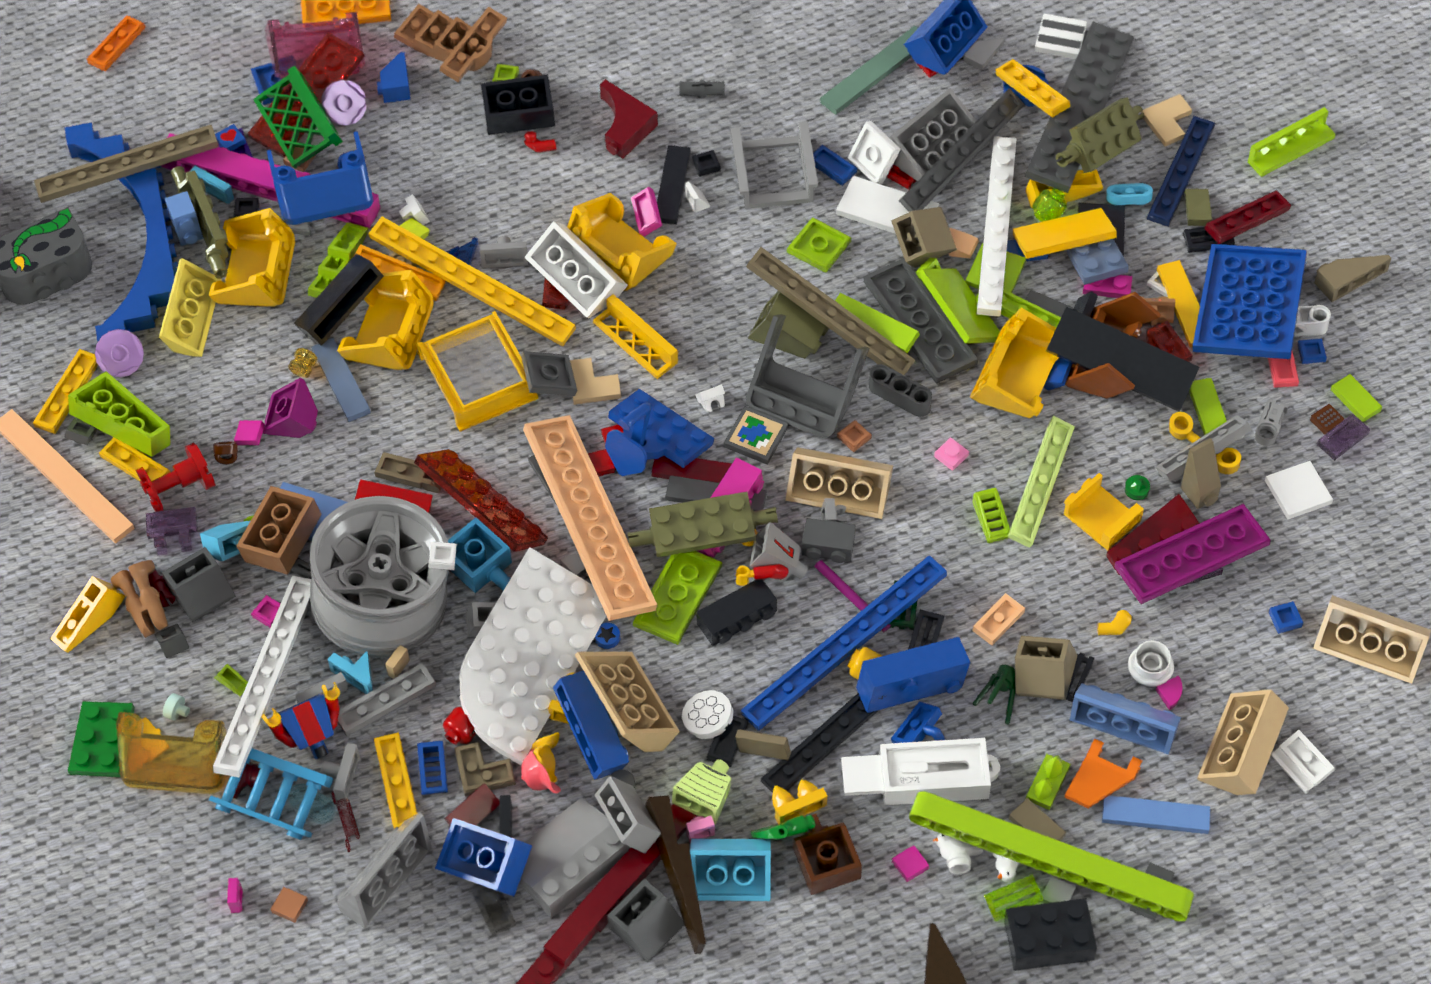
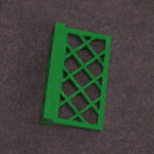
[253,65,343,169]

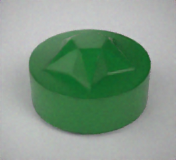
[1124,475,1150,500]

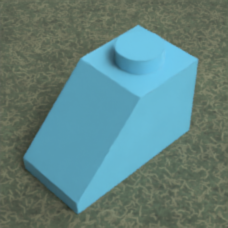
[200,521,250,561]

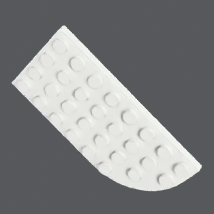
[459,547,606,765]

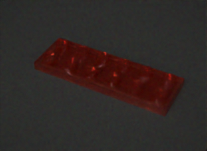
[247,32,365,158]
[414,449,548,552]

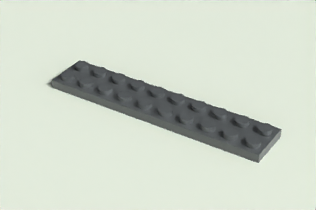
[1025,22,1135,193]

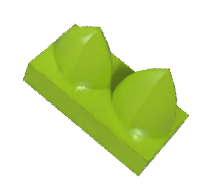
[1026,754,1071,810]

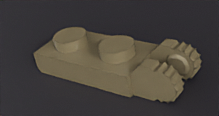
[374,452,447,493]

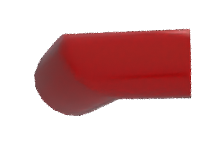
[524,131,556,153]

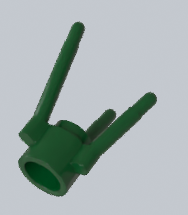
[973,665,1016,725]

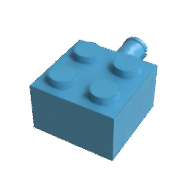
[448,518,512,593]

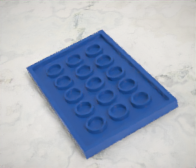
[1193,244,1307,359]

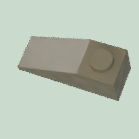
[1314,255,1391,302]
[1180,438,1221,509]

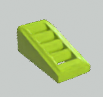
[972,488,1010,543]

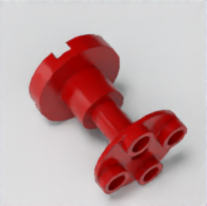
[136,442,216,513]

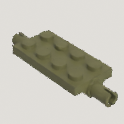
[1056,97,1144,173]
[171,166,229,279]
[628,492,778,557]

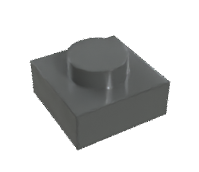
[64,418,97,445]

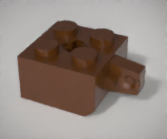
[793,814,862,895]

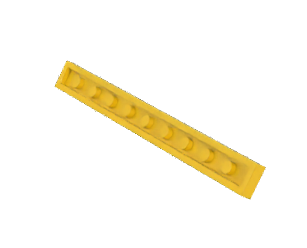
[368,216,576,347]

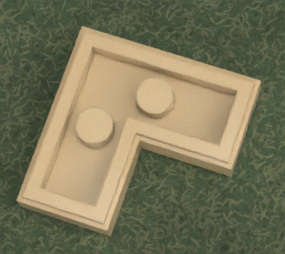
[1141,94,1192,147]
[570,358,621,405]

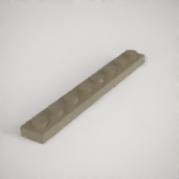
[34,124,219,203]
[746,247,915,375]

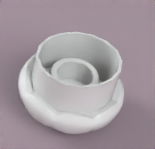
[1128,640,1174,687]

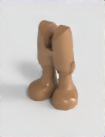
[111,560,168,638]

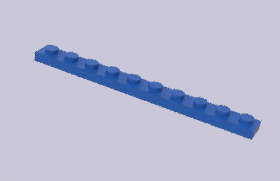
[741,555,947,732]

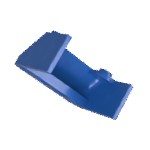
[266,131,373,225]

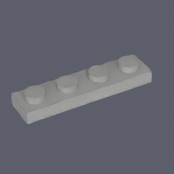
[1156,415,1252,482]
[338,663,436,737]

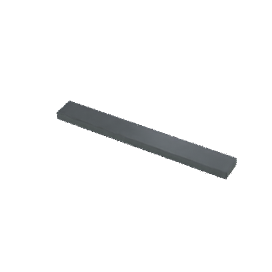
[898,88,1025,212]

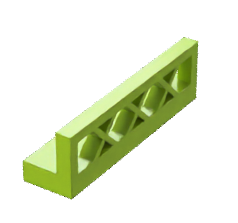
[1248,107,1335,177]

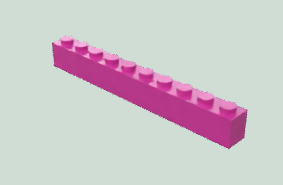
[161,133,381,229]

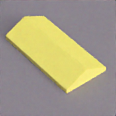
[159,258,222,357]

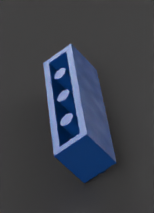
[553,670,629,780]

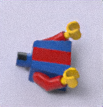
[261,682,340,759]

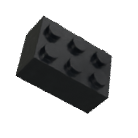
[481,74,555,135]
[1004,898,1097,971]

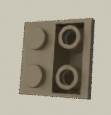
[891,207,957,268]
[1015,636,1078,700]

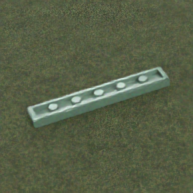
[820,26,918,115]

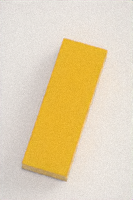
[99,437,171,481]

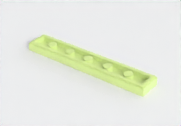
[1008,416,1075,548]

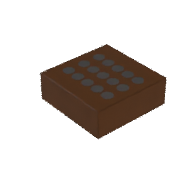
[1310,404,1346,436]

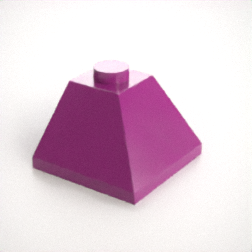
[263,378,318,438]

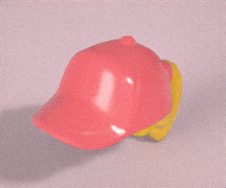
[521,732,561,794]

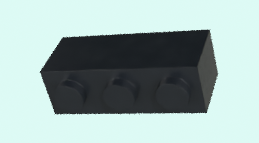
[696,579,777,646]

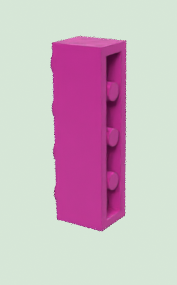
[698,457,764,558]

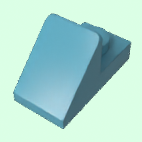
[327,651,373,694]

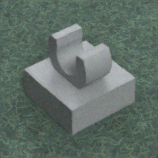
[821,498,847,523]

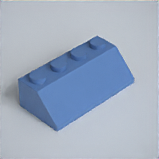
[1070,683,1181,755]

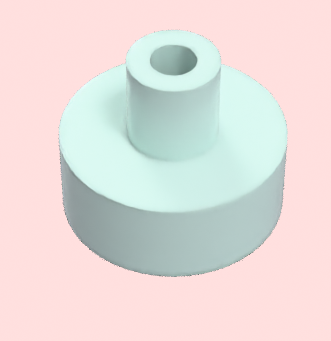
[163,693,190,721]

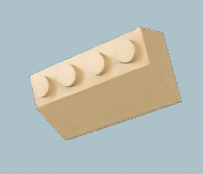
[785,447,893,519]
[1313,595,1431,684]
[1197,690,1289,795]

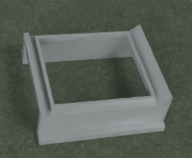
[731,121,818,209]

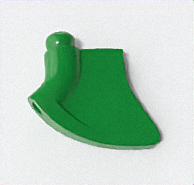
[750,815,815,839]

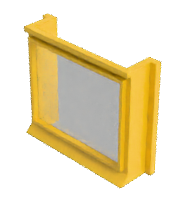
[416,311,539,432]

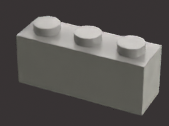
[594,776,661,853]

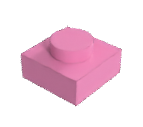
[934,437,969,471]
[686,816,715,843]

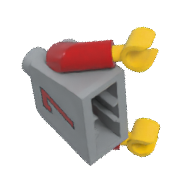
[735,522,808,586]

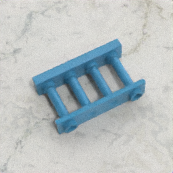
[209,748,334,840]

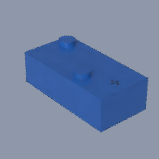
[856,637,971,713]

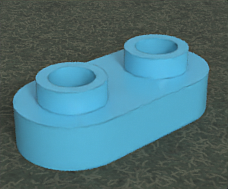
[1106,183,1153,205]

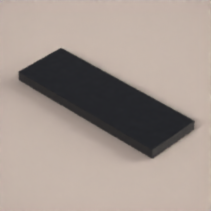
[1046,307,1200,412]

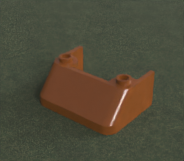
[1065,292,1161,398]

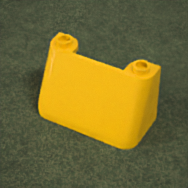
[567,193,677,291]
[209,208,295,307]
[337,270,434,370]
[970,307,1062,419]

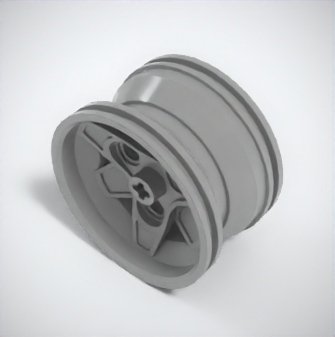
[310,496,449,657]

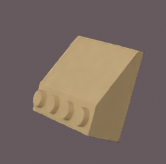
[575,652,680,752]

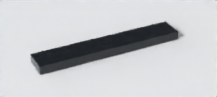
[761,693,879,793]

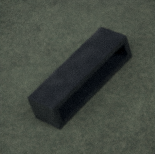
[294,254,384,346]

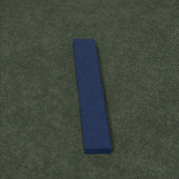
[1147,116,1215,227]

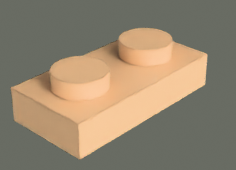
[973,593,1025,645]

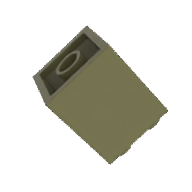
[748,291,829,359]

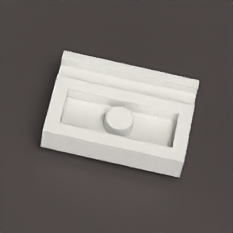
[1271,730,1335,794]

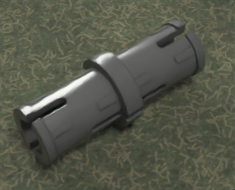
[679,79,725,98]

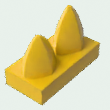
[772,780,828,824]

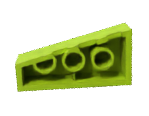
[68,371,171,457]

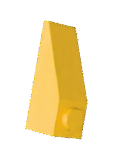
[50,576,126,653]

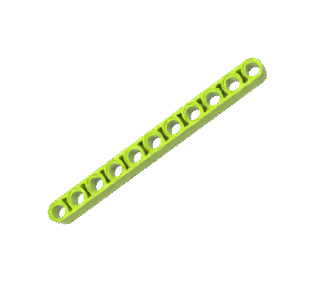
[909,791,1194,922]

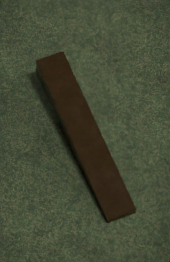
[645,795,706,954]

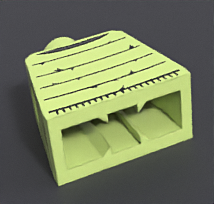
[672,760,731,824]

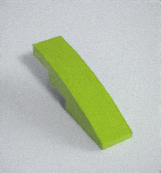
[308,222,368,298]

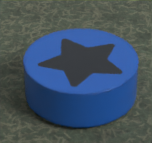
[595,623,620,649]

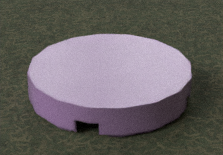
[322,80,366,126]
[95,329,144,377]

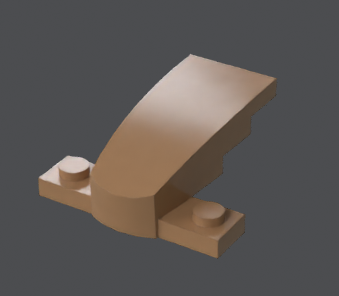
[394,4,507,83]

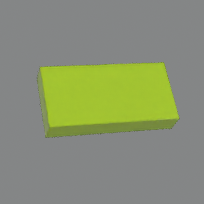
[1330,374,1382,423]

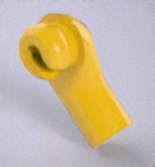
[1097,610,1132,635]

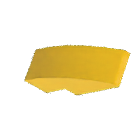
[1025,169,1103,208]

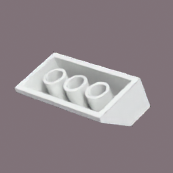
[524,221,628,318]

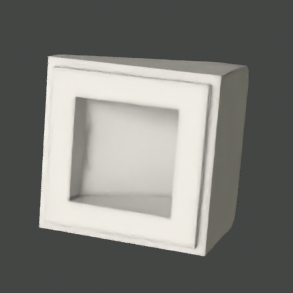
[685,181,710,212]

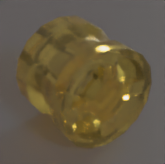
[288,348,318,378]

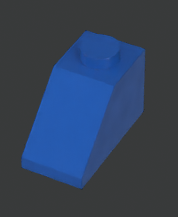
[377,52,411,103]

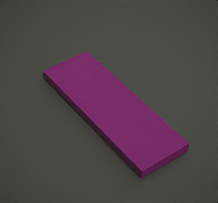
[1114,503,1271,605]

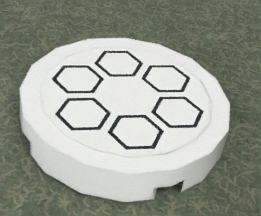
[682,690,734,739]

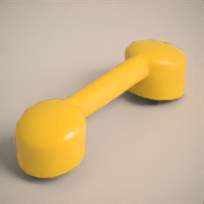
[1169,412,1241,475]

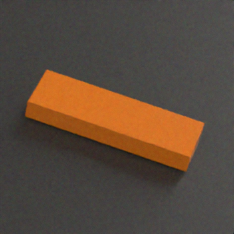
[87,15,146,72]

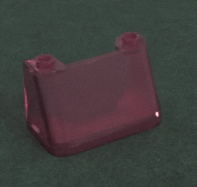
[265,12,365,80]

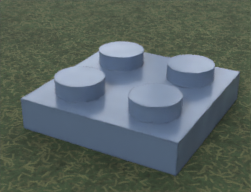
[1066,239,1129,285]

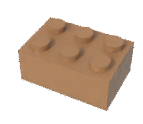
[236,486,322,575]

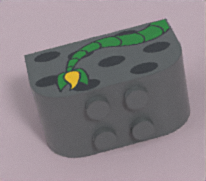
[0,207,92,305]

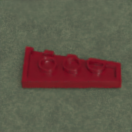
[1106,494,1200,575]

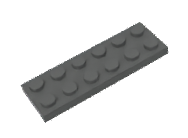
[863,258,978,384]

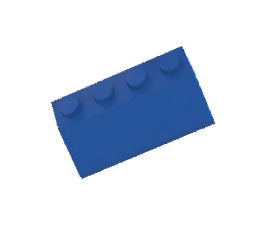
[904,0,988,75]

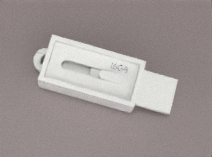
[841,738,1000,806]

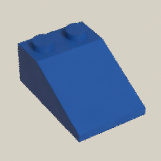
[435,818,532,897]

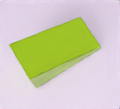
[214,663,248,696]

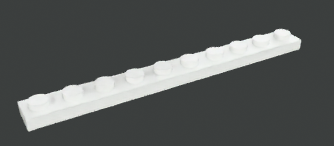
[977,136,1017,316]
[213,575,311,778]

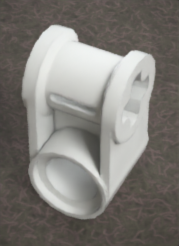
[1294,305,1331,337]

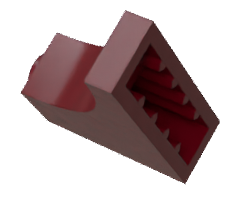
[600,79,658,159]

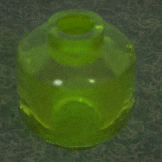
[1033,188,1067,222]

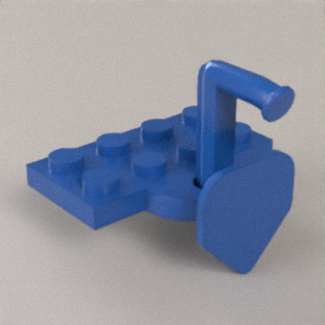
[605,389,715,476]

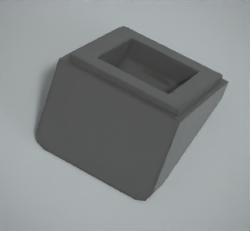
[154,624,189,658]

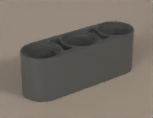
[869,364,932,417]

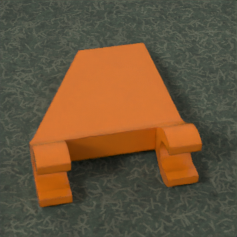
[1064,739,1143,808]

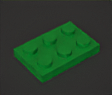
[68,701,135,777]

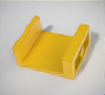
[1064,473,1144,551]

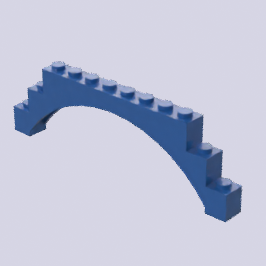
[64,122,178,342]

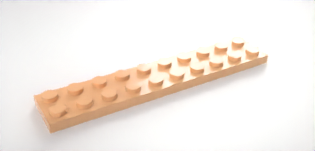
[523,415,657,621]

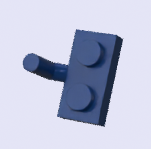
[891,701,946,743]

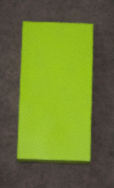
[919,268,1000,344]
[633,551,722,645]

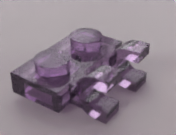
[146,507,198,556]

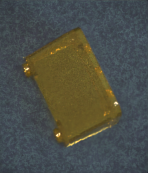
[116,712,227,794]

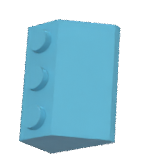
[690,839,771,901]

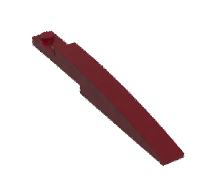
[516,804,698,984]

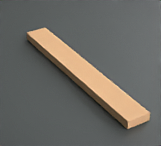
[0,409,135,544]

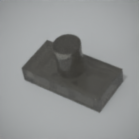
[470,884,516,936]

